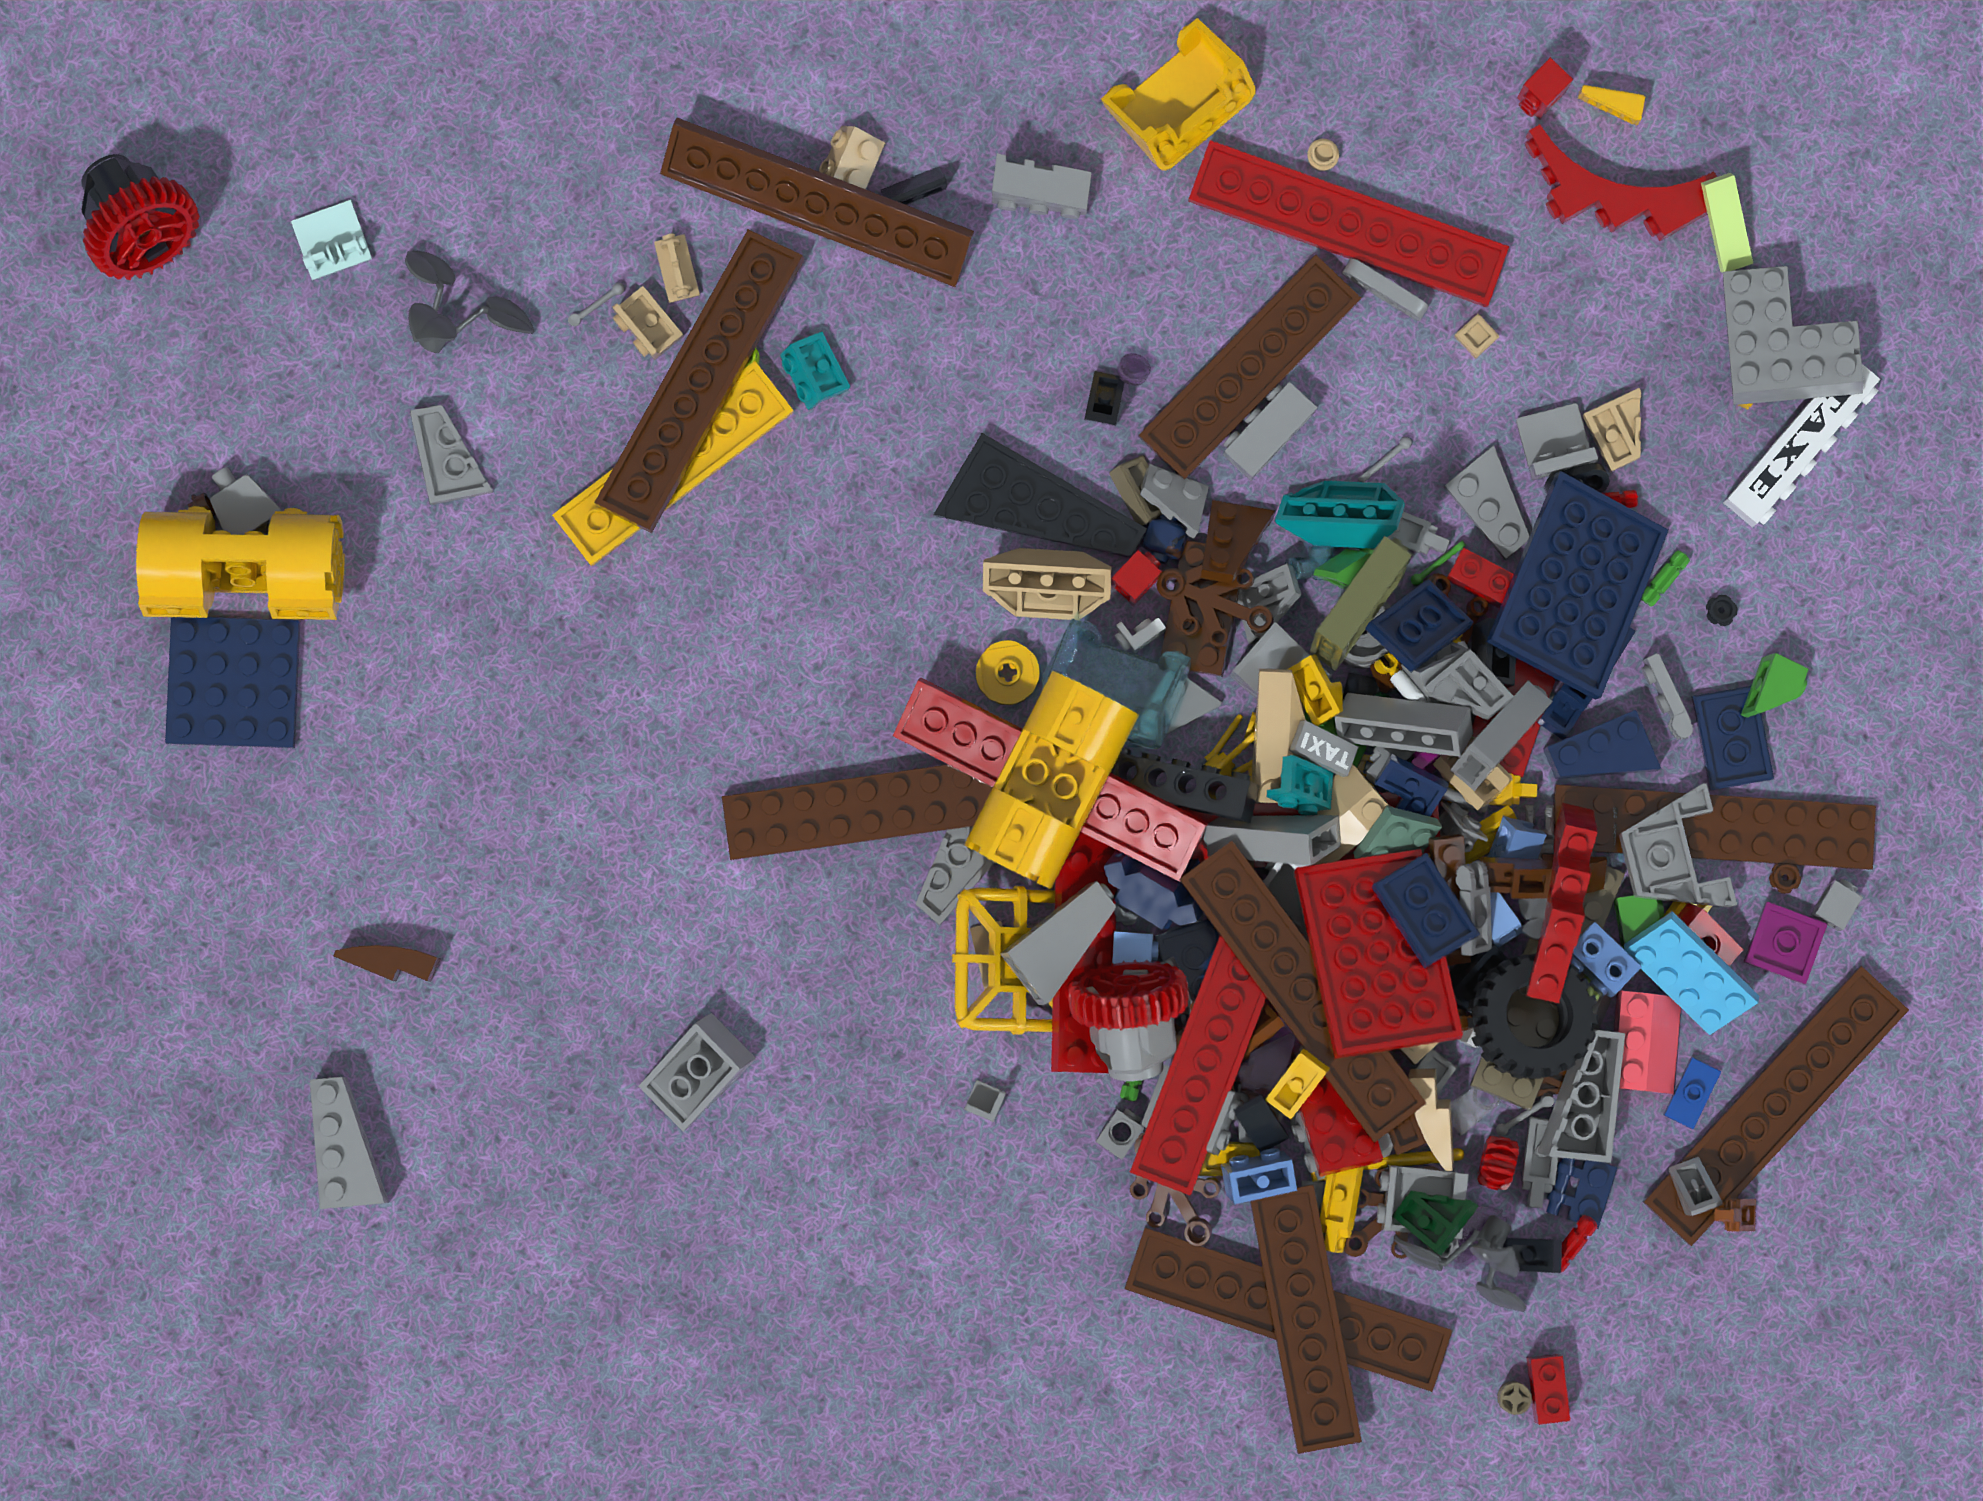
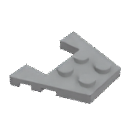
[1619,783,1737,907]

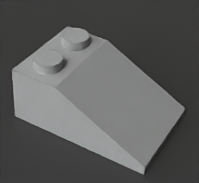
[639,1013,756,1132]

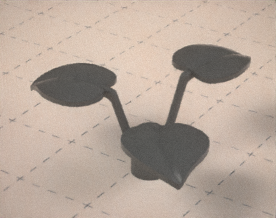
[405,251,535,353]
[1393,1216,1527,1312]

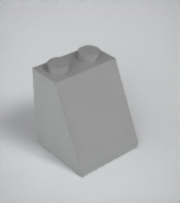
[1230,622,1331,714]

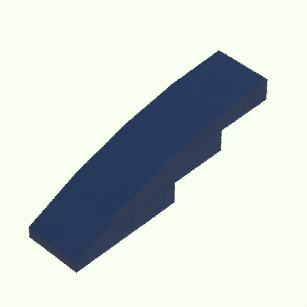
[1537,627,1636,740]

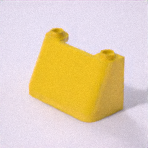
[1101,18,1256,171]

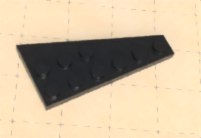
[933,433,1147,558]

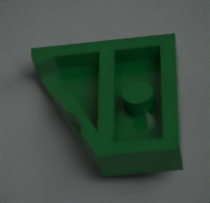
[1392,1190,1479,1256]

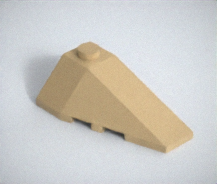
[1251,669,1317,803]
[1314,763,1391,865]

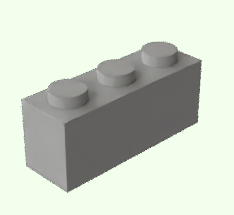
[1223,382,1318,481]

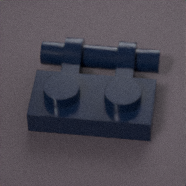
[1546,1158,1617,1229]

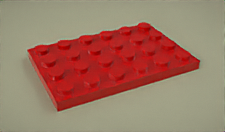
[1294,849,1463,1059]

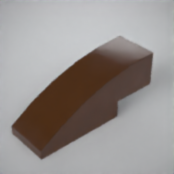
[333,945,441,982]

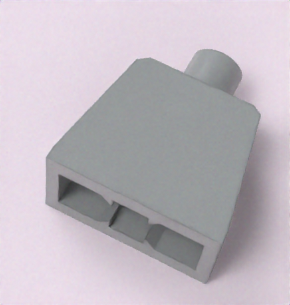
[210,467,283,535]

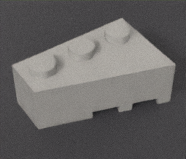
[992,154,1092,219]

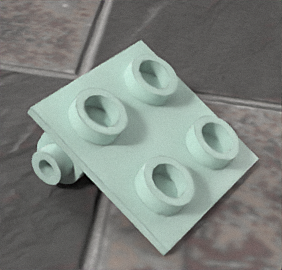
[291,200,372,281]

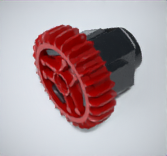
[81,154,200,280]

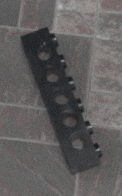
[1110,748,1260,823]

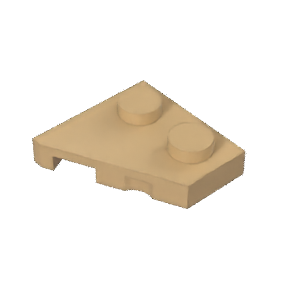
[1582,388,1641,472]

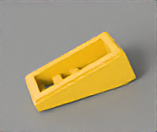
[1578,85,1645,126]

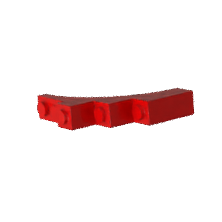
[1525,124,1717,241]
[1526,802,1597,1003]

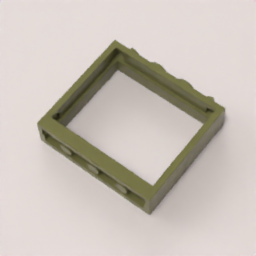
[1309,536,1412,671]

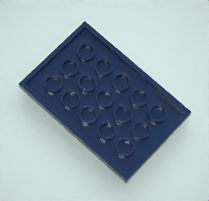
[1486,471,1668,700]

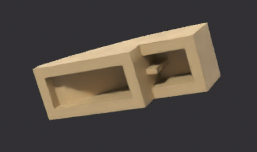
[1409,1068,1454,1171]

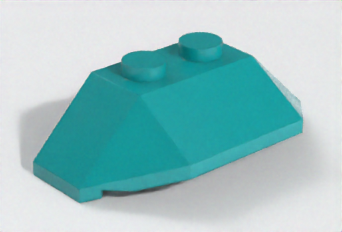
[1275,481,1405,549]

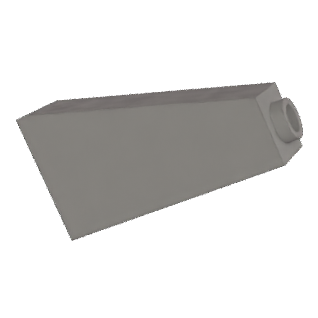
[1450,681,1553,791]
[1204,815,1341,866]
[1000,881,1116,1005]

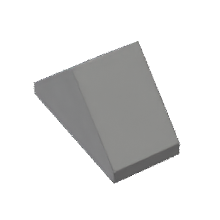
[1668,1157,1723,1216]

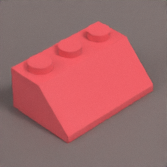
[1614,991,1681,1094]

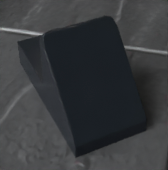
[1084,371,1126,426]
[1503,1238,1562,1273]

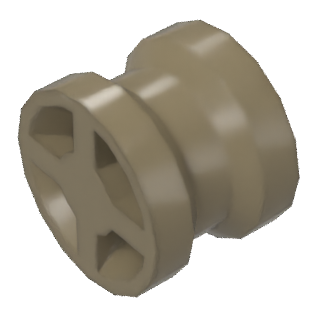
[1497,1381,1532,1415]

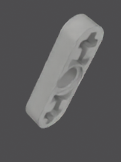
[1342,258,1429,321]

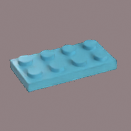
[1623,911,1759,1035]

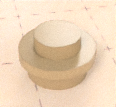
[1307,139,1339,171]

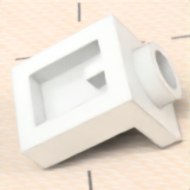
[1114,618,1166,654]

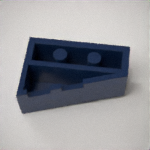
[1543,710,1661,779]

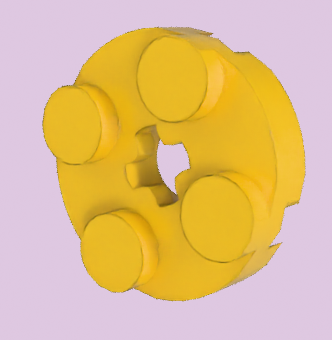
[976,640,1040,705]

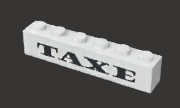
[1723,364,1880,527]

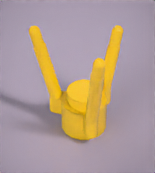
[1204,714,1255,777]

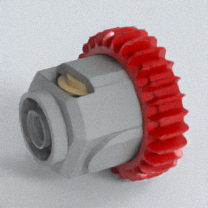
[1068,959,1189,1081]

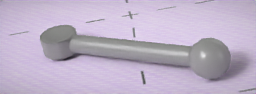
[568,283,625,327]
[1358,437,1412,482]
[1496,1093,1554,1136]

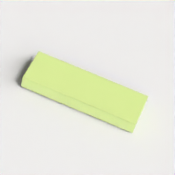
[1701,173,1753,273]

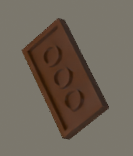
[1159,541,1245,677]

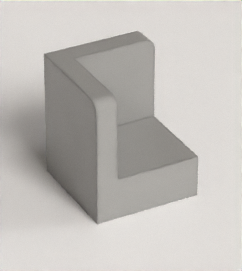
[964,1080,1006,1122]

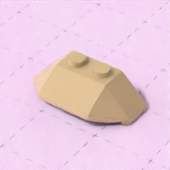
[983,548,1112,620]

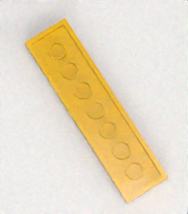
[552,361,794,567]

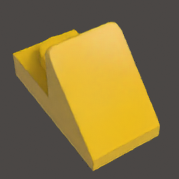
[1287,654,1343,726]
[1265,1048,1330,1119]

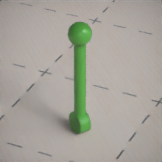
[1411,540,1466,586]

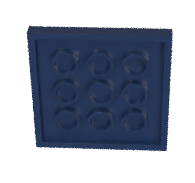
[165,617,300,748]

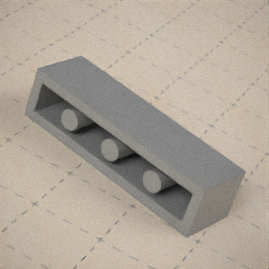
[1334,693,1473,757]

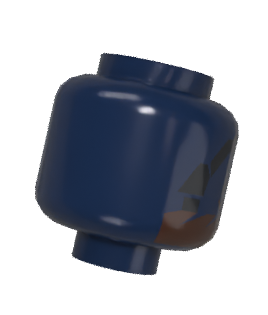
[1143,515,1188,564]

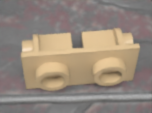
[654,234,700,303]

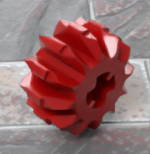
[1477,1136,1519,1191]

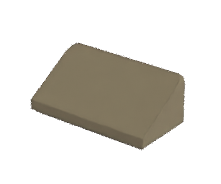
[1109,455,1163,526]

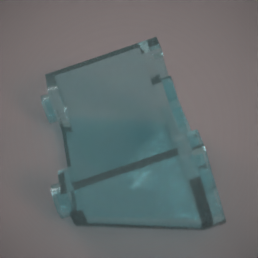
[1042,619,1191,749]

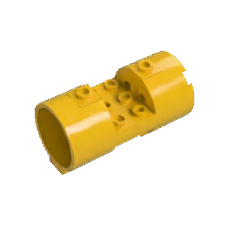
[136,506,345,620]
[964,671,1139,889]

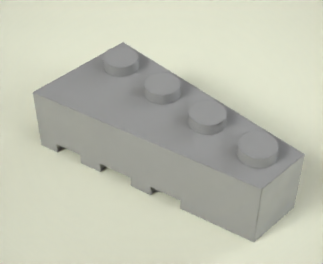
[1538,1029,1625,1163]
[310,1077,389,1209]

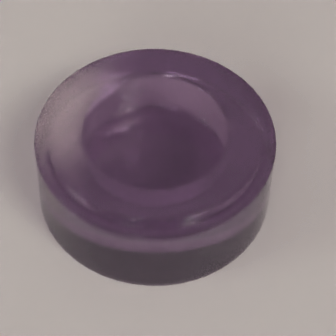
[1117,353,1151,386]

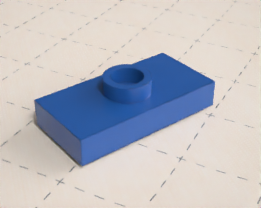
[1663,1057,1721,1130]

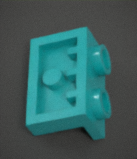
[780,332,851,410]
[1266,755,1333,815]

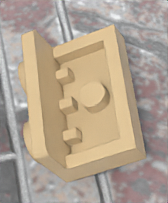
[819,126,885,189]
[612,286,684,360]
[1433,736,1512,811]

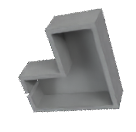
[1723,266,1863,405]

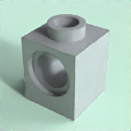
[1811,879,1863,931]
[1095,1108,1144,1160]

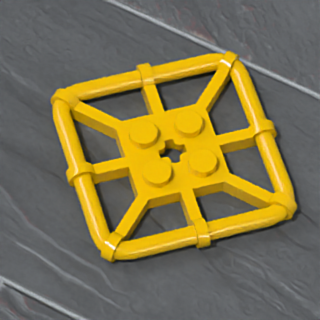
[952,886,1055,1035]

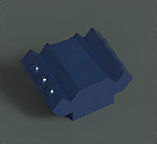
[1104,850,1204,930]

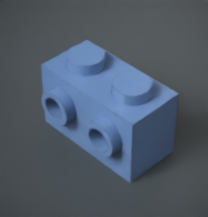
[1570,922,1641,998]
[1221,1148,1297,1204]

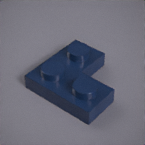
[1375,754,1449,817]

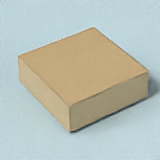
[1454,314,1500,359]

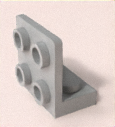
[1516,403,1598,481]

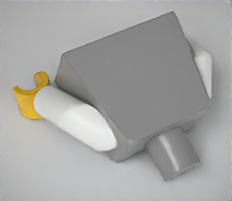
[1374,634,1469,705]

